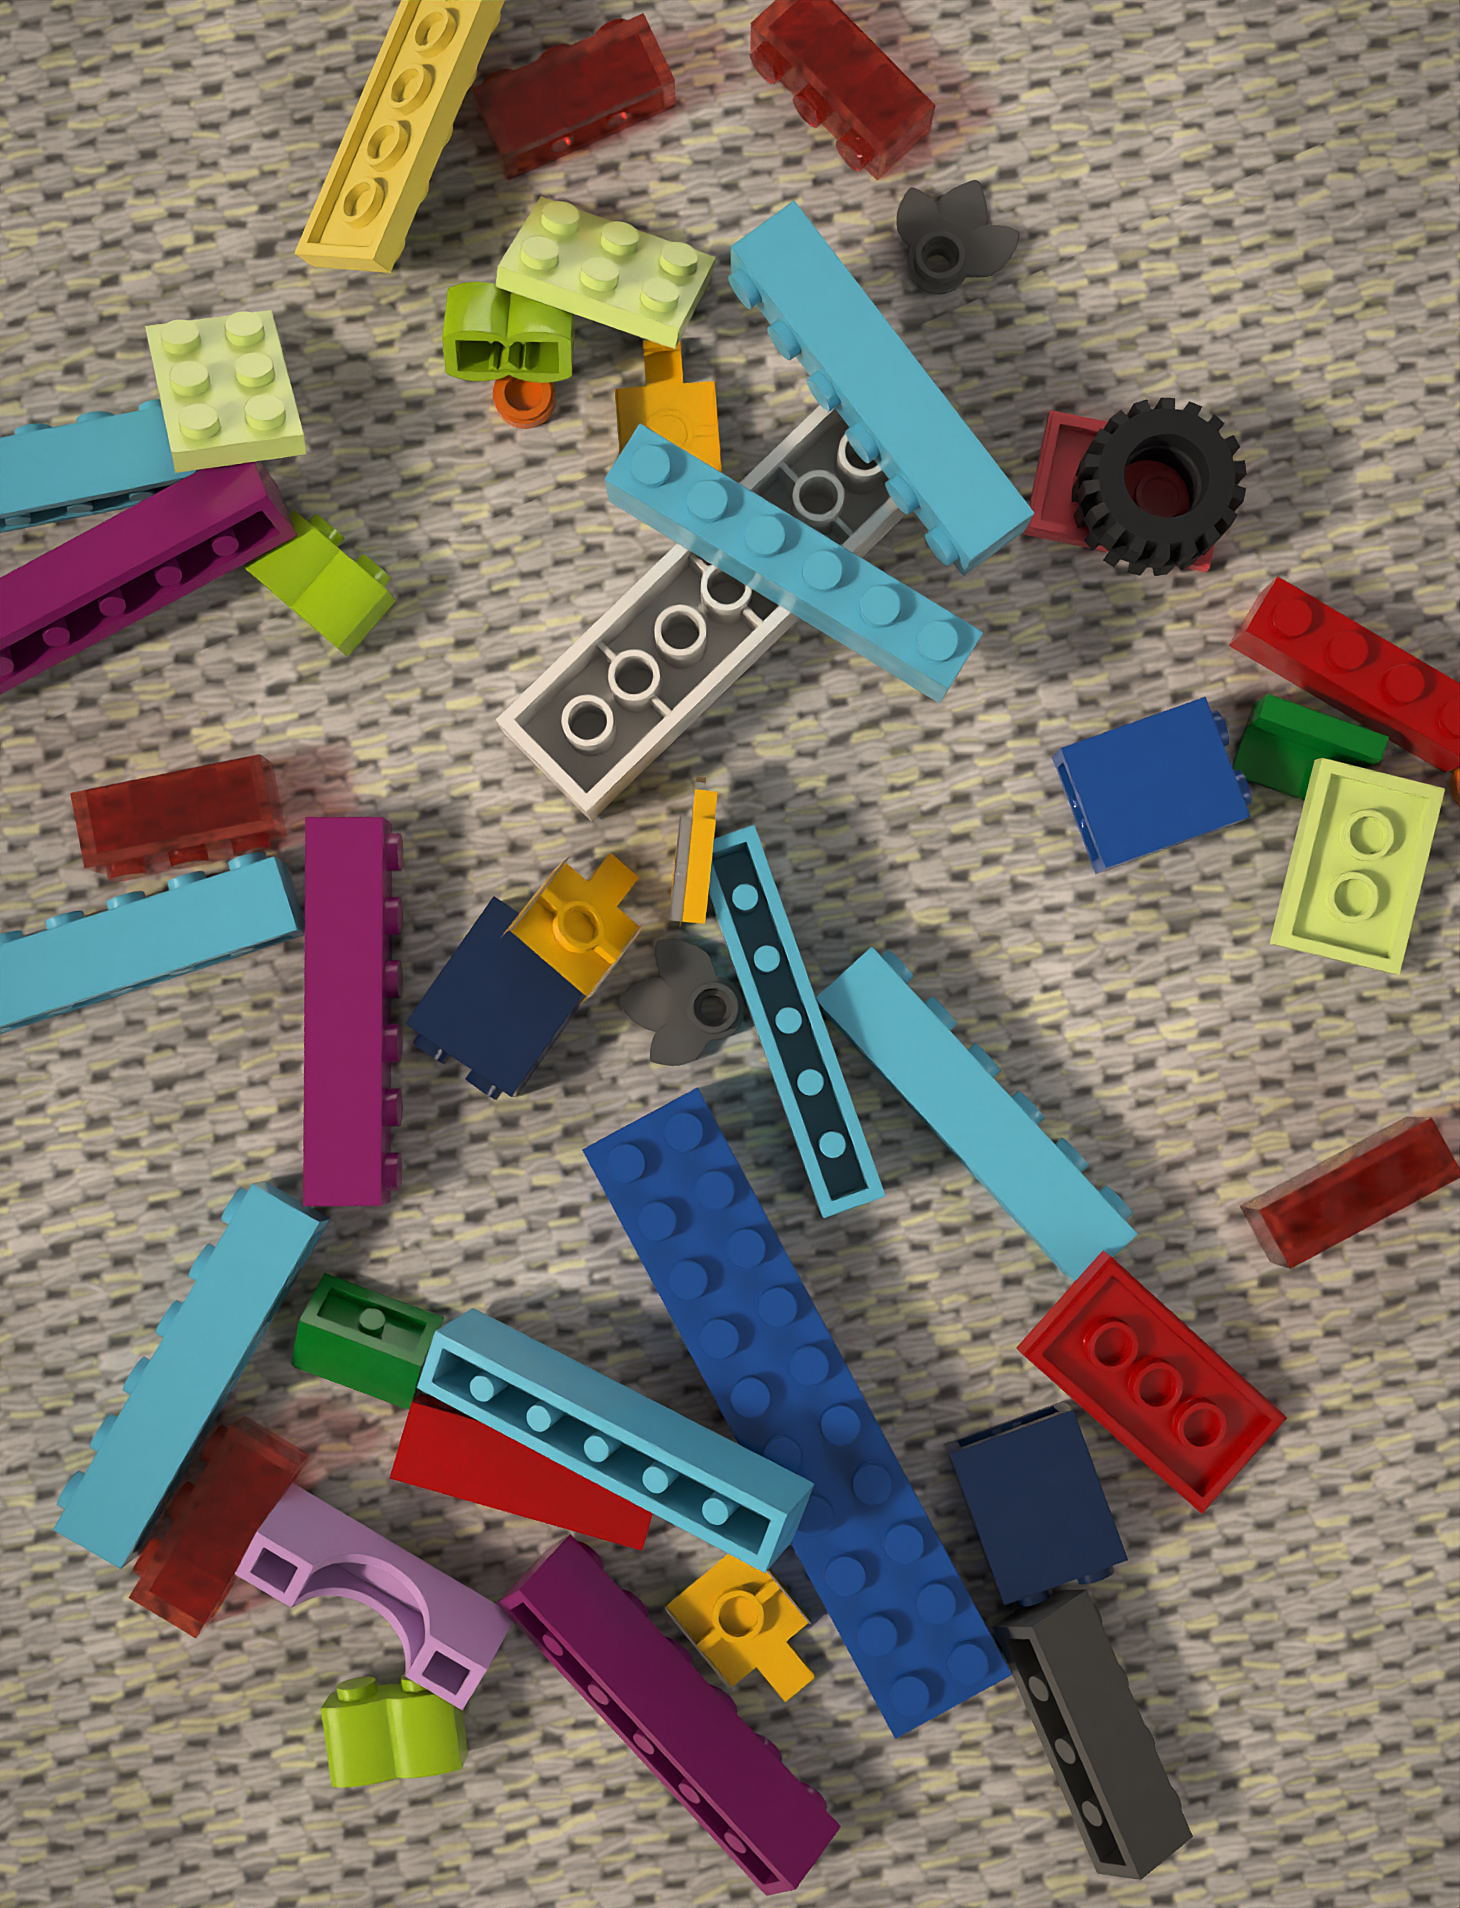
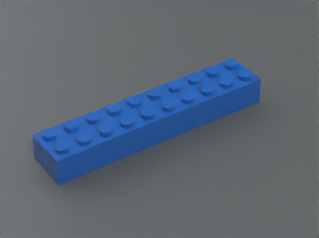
[582,1087,1012,1739]

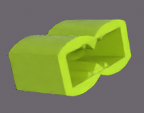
[442,282,575,383]
[244,510,397,657]
[321,1674,469,1788]

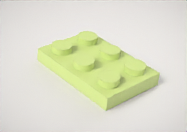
[496,196,716,349]
[145,310,306,473]
[1269,758,1445,975]

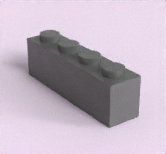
[992,1589,1193,1880]

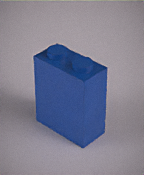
[1052,697,1252,875]

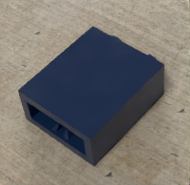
[405,896,586,1100]
[944,1401,1128,1607]

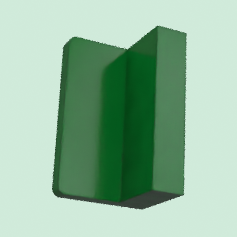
[1232,694,1389,801]
[291,1273,444,1409]

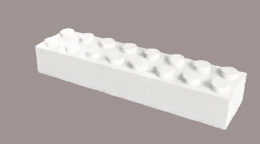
[496,405,906,822]

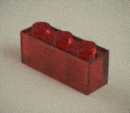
[750,0,936,181]
[471,13,676,181]
[70,754,287,882]
[1240,1116,1460,1269]
[128,1416,310,1638]

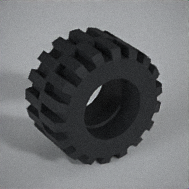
[1071,397,1247,576]

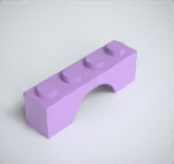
[235,1483,513,1710]

